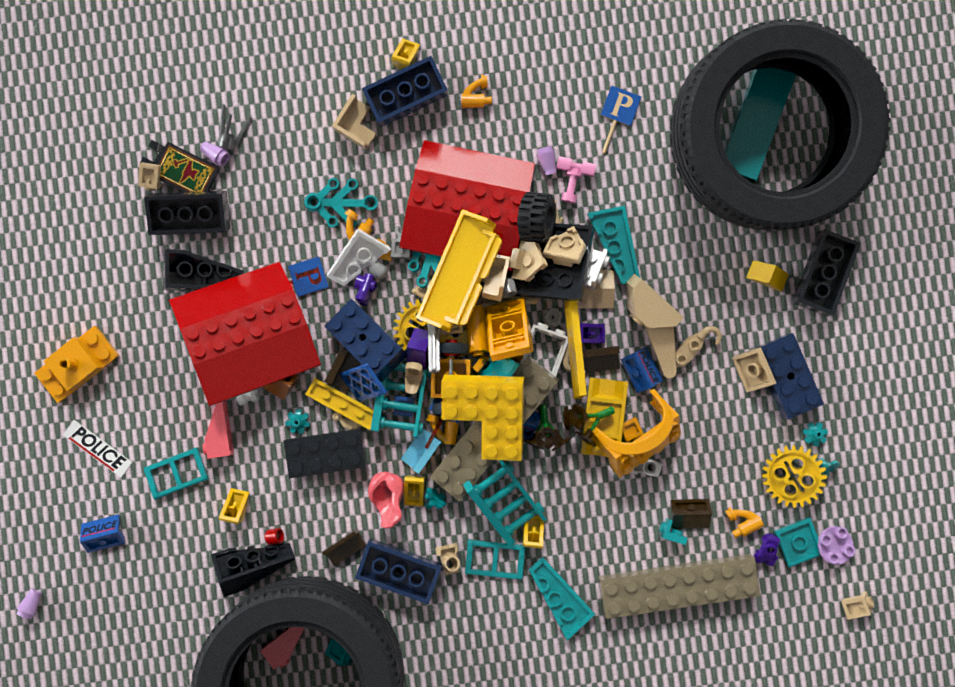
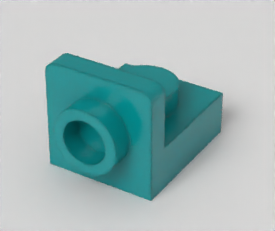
[659,518,688,545]
[325,639,353,666]

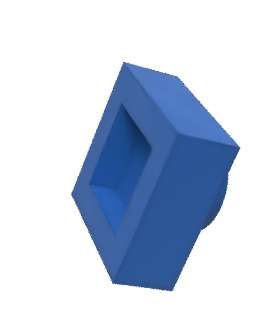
[393,396,415,417]

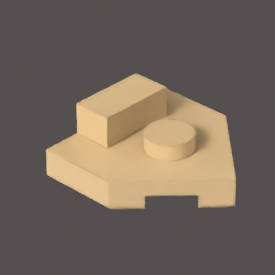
[542,226,586,267]
[508,241,548,282]

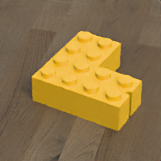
[441,374,524,461]

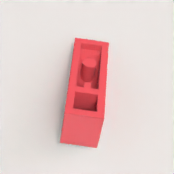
[203,400,234,459]
[260,627,305,669]

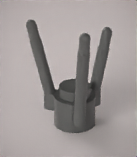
[217,104,252,151]

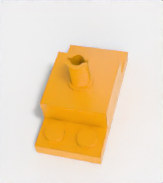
[487,297,534,362]
[34,326,120,403]

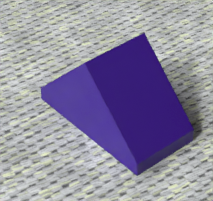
[580,323,605,344]
[407,328,428,370]

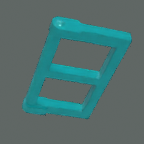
[143,447,209,500]
[465,539,526,580]

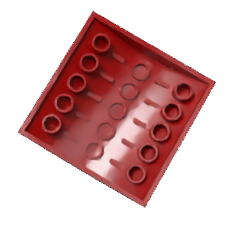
[399,140,535,272]
[169,262,321,407]

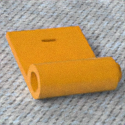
[466,305,490,357]

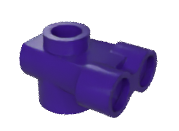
[354,273,377,306]
[753,533,780,566]

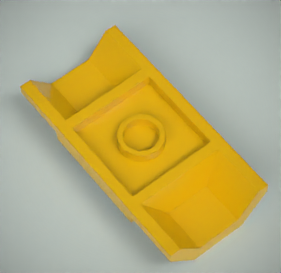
[581,377,628,457]

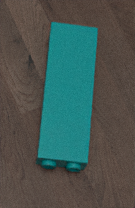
[724,68,796,183]

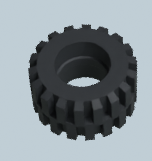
[517,192,556,243]

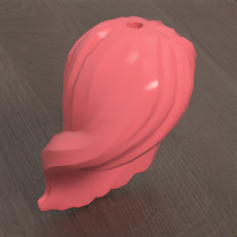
[368,472,404,529]

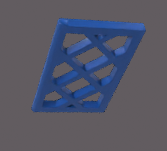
[340,363,387,402]

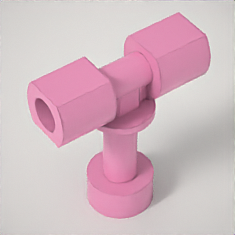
[556,156,596,204]

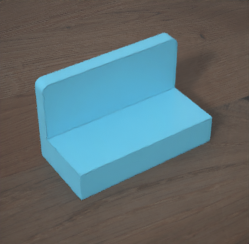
[401,428,441,474]

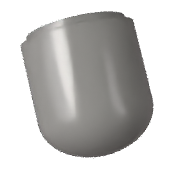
[368,261,388,280]
[502,278,517,298]

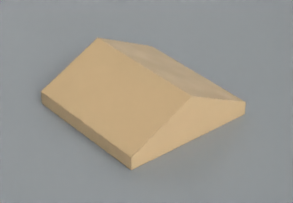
[578,270,615,309]
[732,347,776,392]

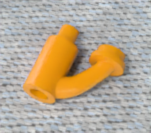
[461,74,492,108]
[345,209,374,240]
[426,414,459,445]
[725,507,764,538]

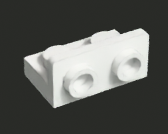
[585,249,610,290]

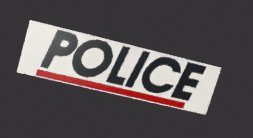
[63,420,132,477]

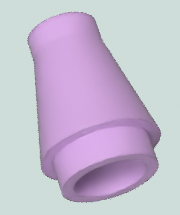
[200,141,230,166]
[536,146,556,175]
[16,589,41,619]

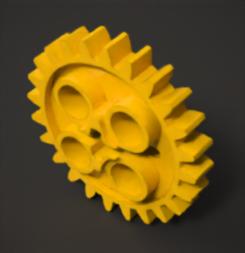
[392,299,454,350]
[762,444,827,508]

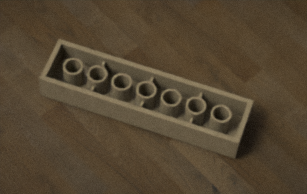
[430,355,559,502]
[598,554,760,619]

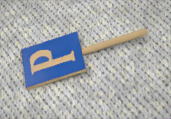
[601,85,641,154]

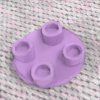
[818,526,855,565]

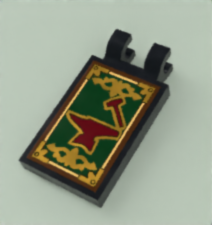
[140,140,220,192]

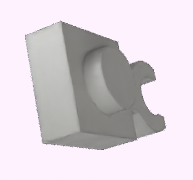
[391,226,411,259]

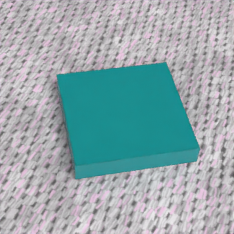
[773,517,821,568]

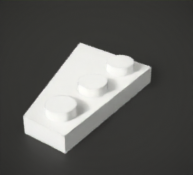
[327,229,391,286]

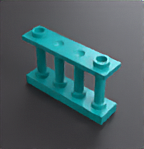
[371,364,431,439]
[463,460,546,547]

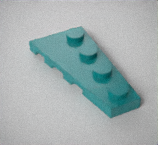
[529,556,596,641]

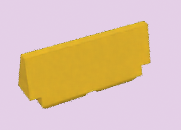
[416,209,502,332]

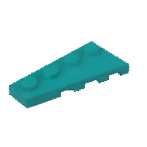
[587,205,640,284]

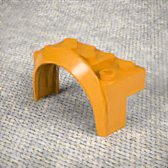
[592,389,681,478]

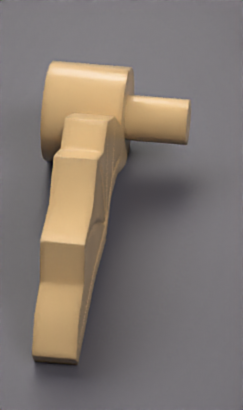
[332,413,360,430]

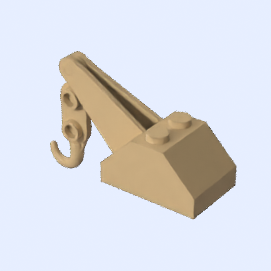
[626,274,722,378]

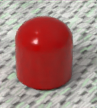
[264,528,284,545]

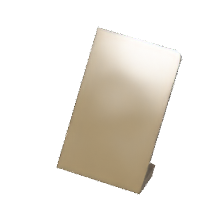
[332,94,376,151]
[482,254,510,301]

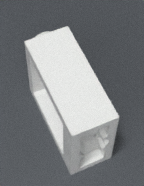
[519,322,568,377]

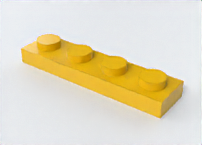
[305,378,374,431]

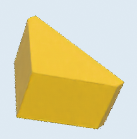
[391,38,420,69]
[746,260,789,292]
[404,475,425,507]
[219,488,249,524]
[522,515,544,549]

